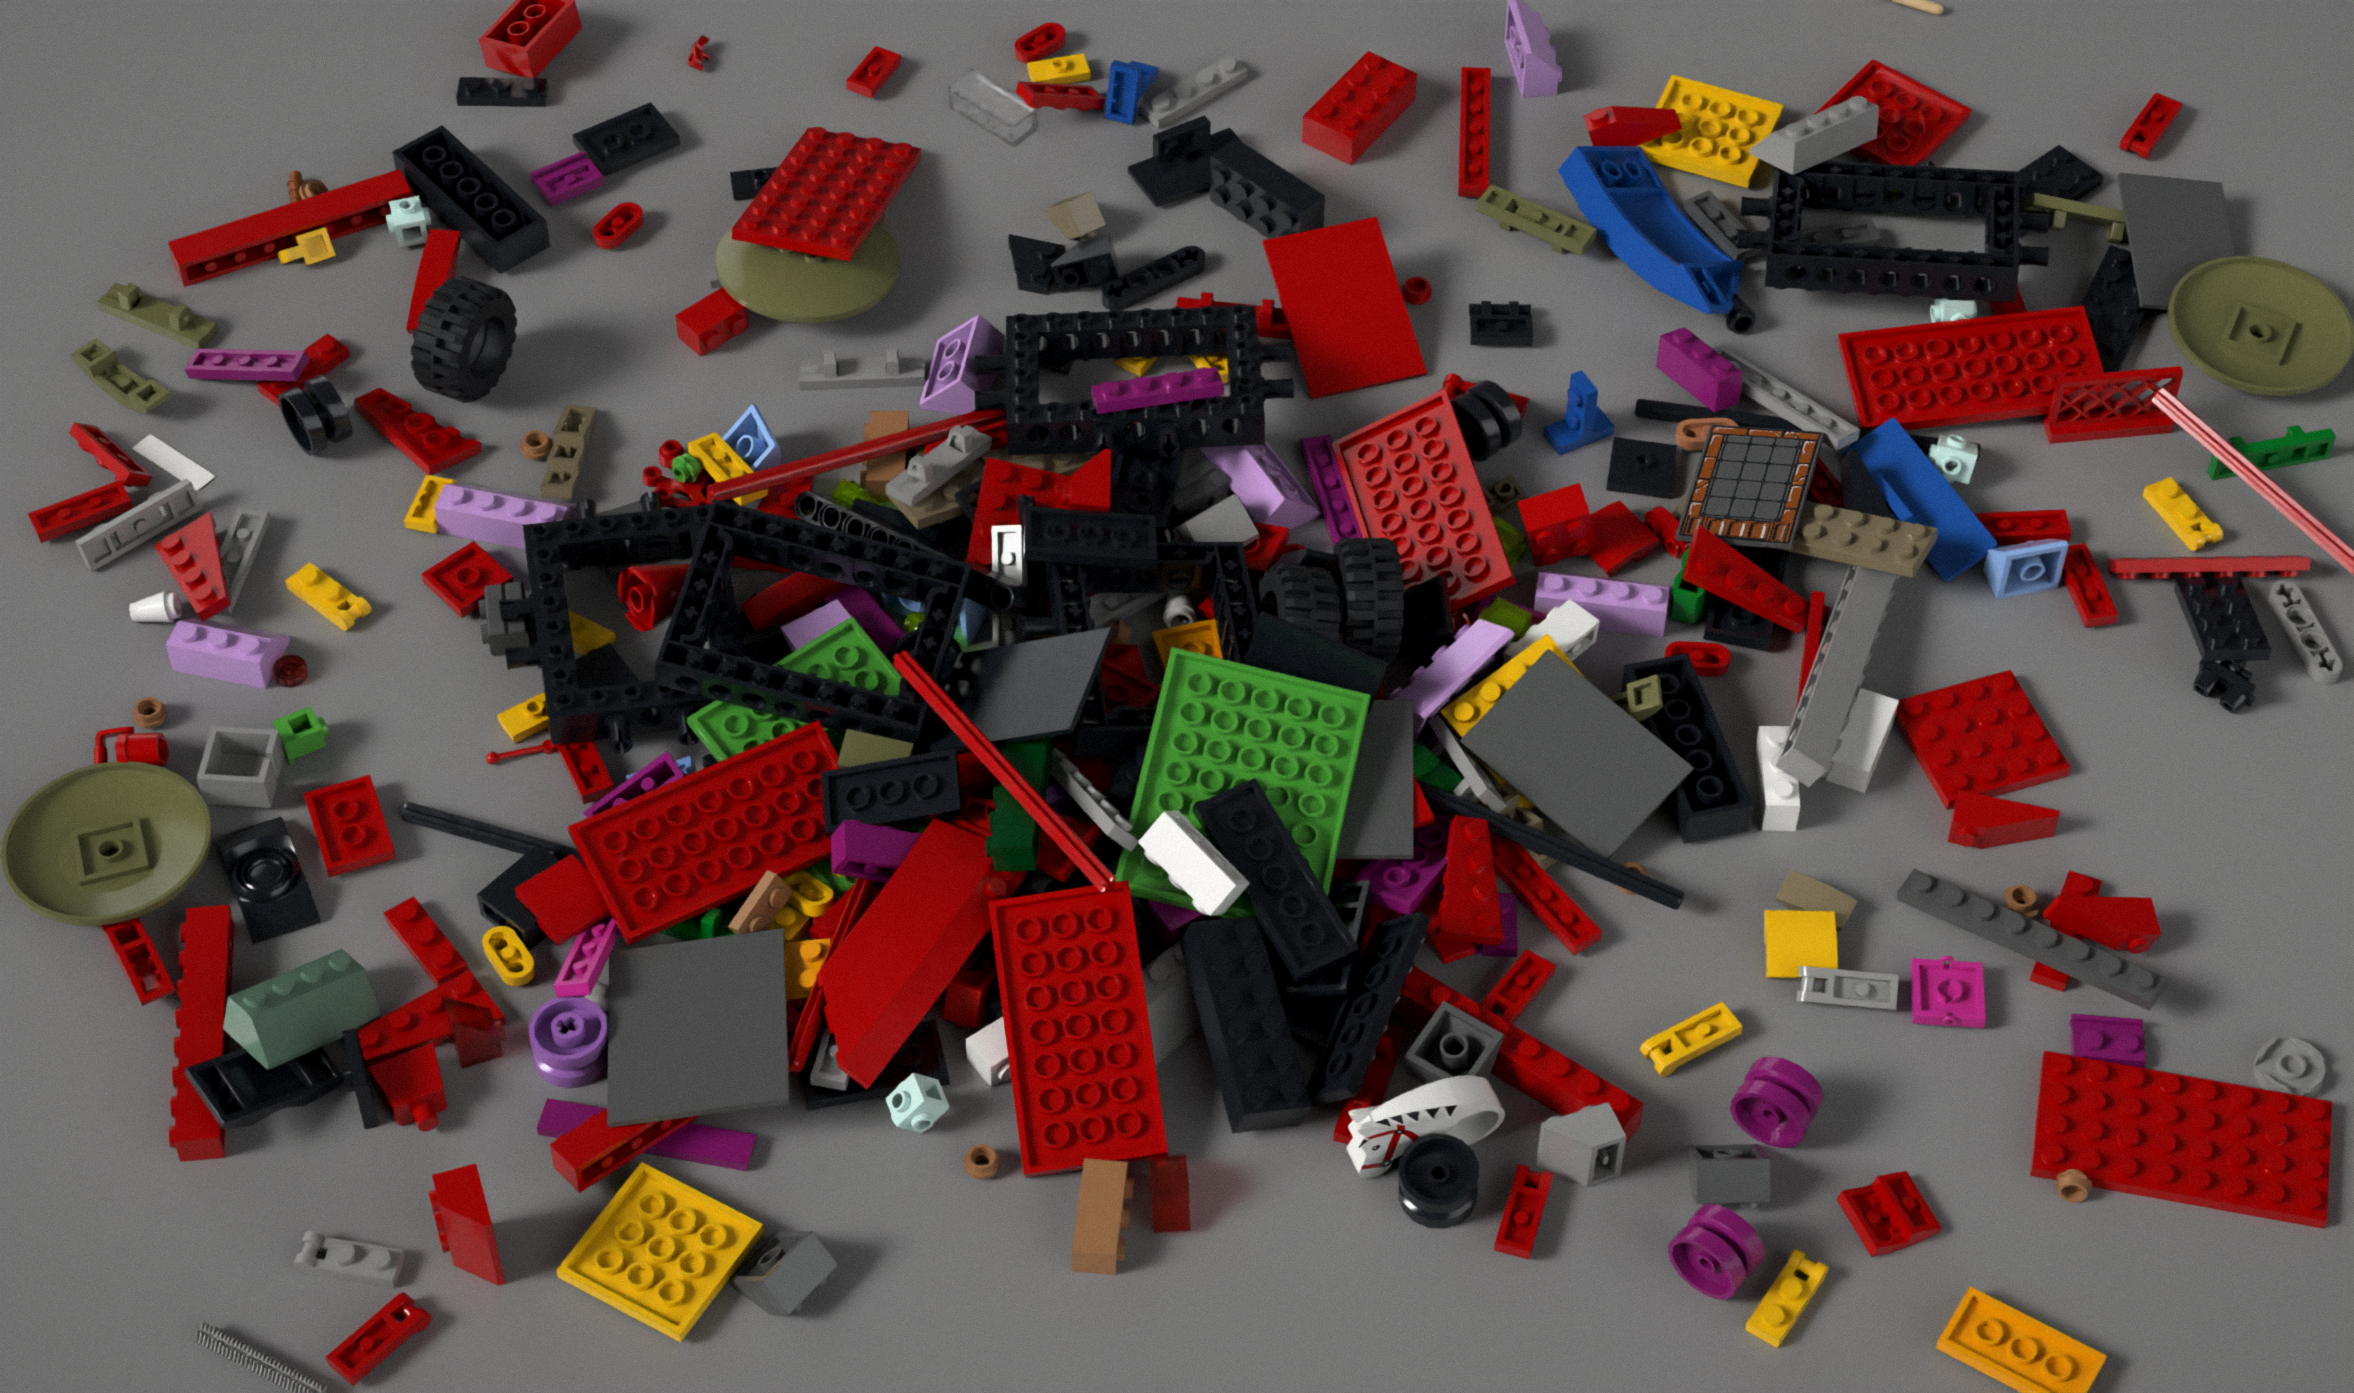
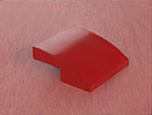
[1586,500,1661,578]
[515,854,611,946]
[1836,1171,1942,1257]

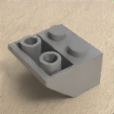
[1536,1102,1627,1187]

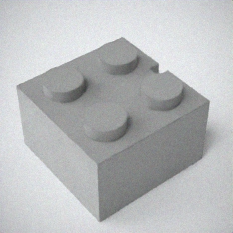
[196,726,285,808]

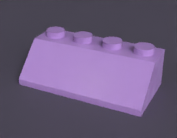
[1200,440,1323,530]
[434,483,578,549]
[1534,569,1669,638]
[1387,619,1515,741]

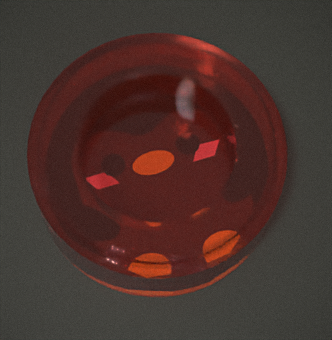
[273,655,308,688]

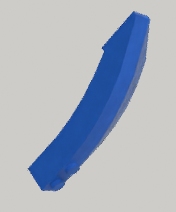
[1558,146,1745,314]

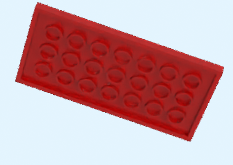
[732,127,921,261]
[1837,305,2112,431]
[1331,389,1516,613]
[568,720,840,946]
[988,880,1169,1178]
[2030,1051,2332,1229]

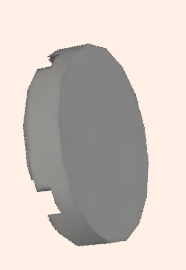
[2253,1036,2327,1098]

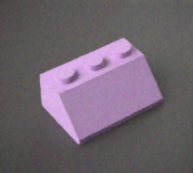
[1505,0,1562,98]
[919,314,1005,414]
[166,618,290,689]

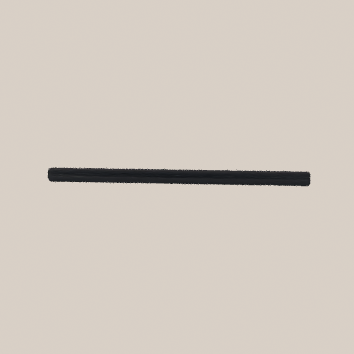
[1635,398,1981,462]
[1416,778,1685,910]
[401,802,749,914]

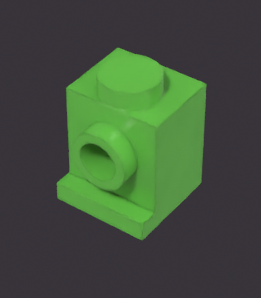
[272,707,329,765]

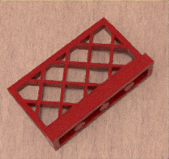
[2042,366,2183,444]

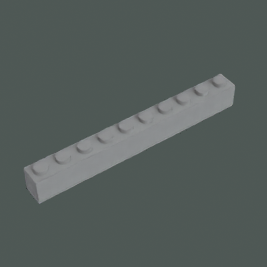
[1776,564,1900,787]

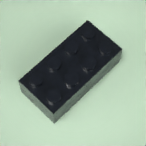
[1210,138,1325,239]

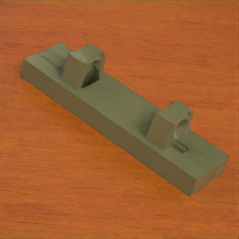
[1476,184,1597,256]
[2025,193,2127,244]
[97,282,219,350]

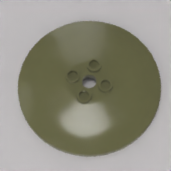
[716,222,900,323]
[2167,256,2354,396]
[1,761,212,926]

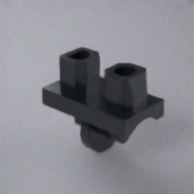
[2194,660,2256,714]

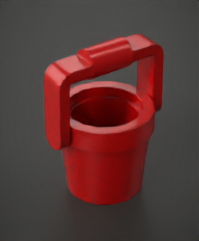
[94,726,169,767]

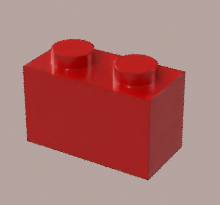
[675,287,749,357]

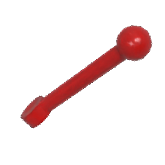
[486,740,556,765]

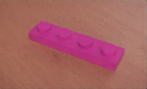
[553,914,620,997]

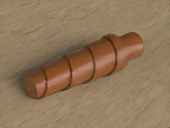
[287,171,304,203]

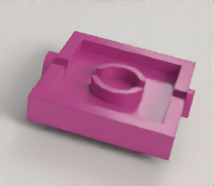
[1910,955,1986,1028]

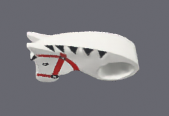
[1346,1075,1505,1179]

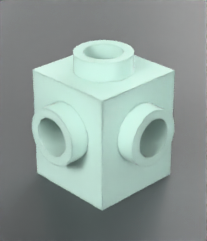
[385,196,432,248]
[1930,297,1978,323]
[1927,434,1978,484]
[886,1073,950,1134]

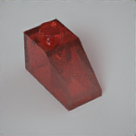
[443,998,506,1069]

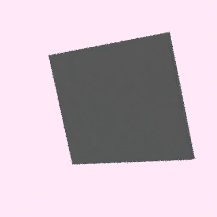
[607,928,790,1128]

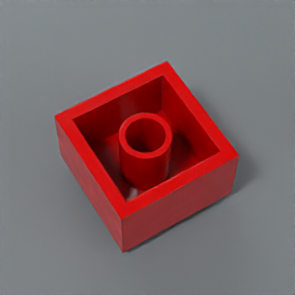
[1517,483,1598,567]

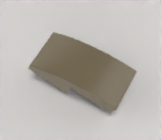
[1481,474,1527,517]
[1775,870,1857,932]

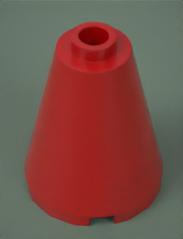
[618,564,690,632]

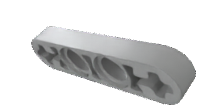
[2268,580,2343,685]

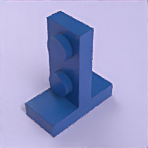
[1105,60,1159,125]
[1543,370,1614,456]

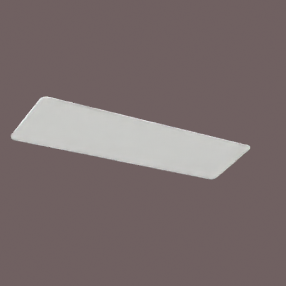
[133,434,215,490]

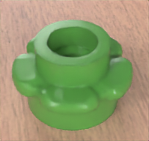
[672,453,701,483]

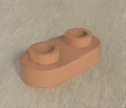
[1675,418,1738,451]

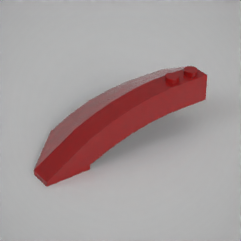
[816,818,1029,1090]

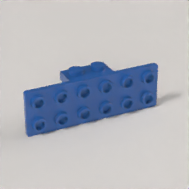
[1842,417,1999,583]

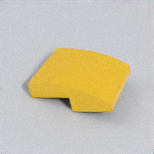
[1764,910,1838,980]

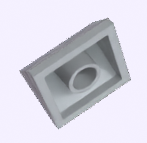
[1171,493,1259,547]

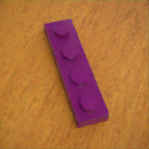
[184,348,309,381]
[1091,367,1224,414]

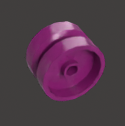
[1730,1056,1824,1148]
[1667,1204,1765,1300]

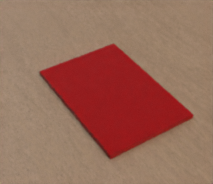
[1262,216,1427,400]

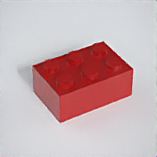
[479,0,582,78]

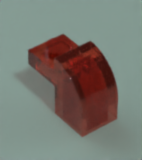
[1148,1153,1191,1233]

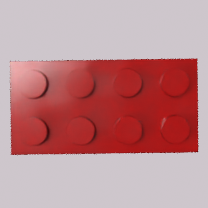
[1302,51,1417,165]

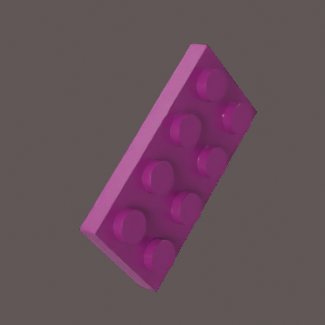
[1353,811,1453,915]

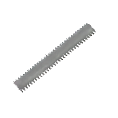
[195,1322,329,1393]

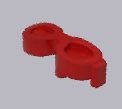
[687,35,711,71]

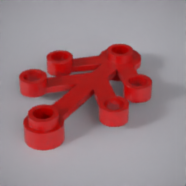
[643,440,717,508]

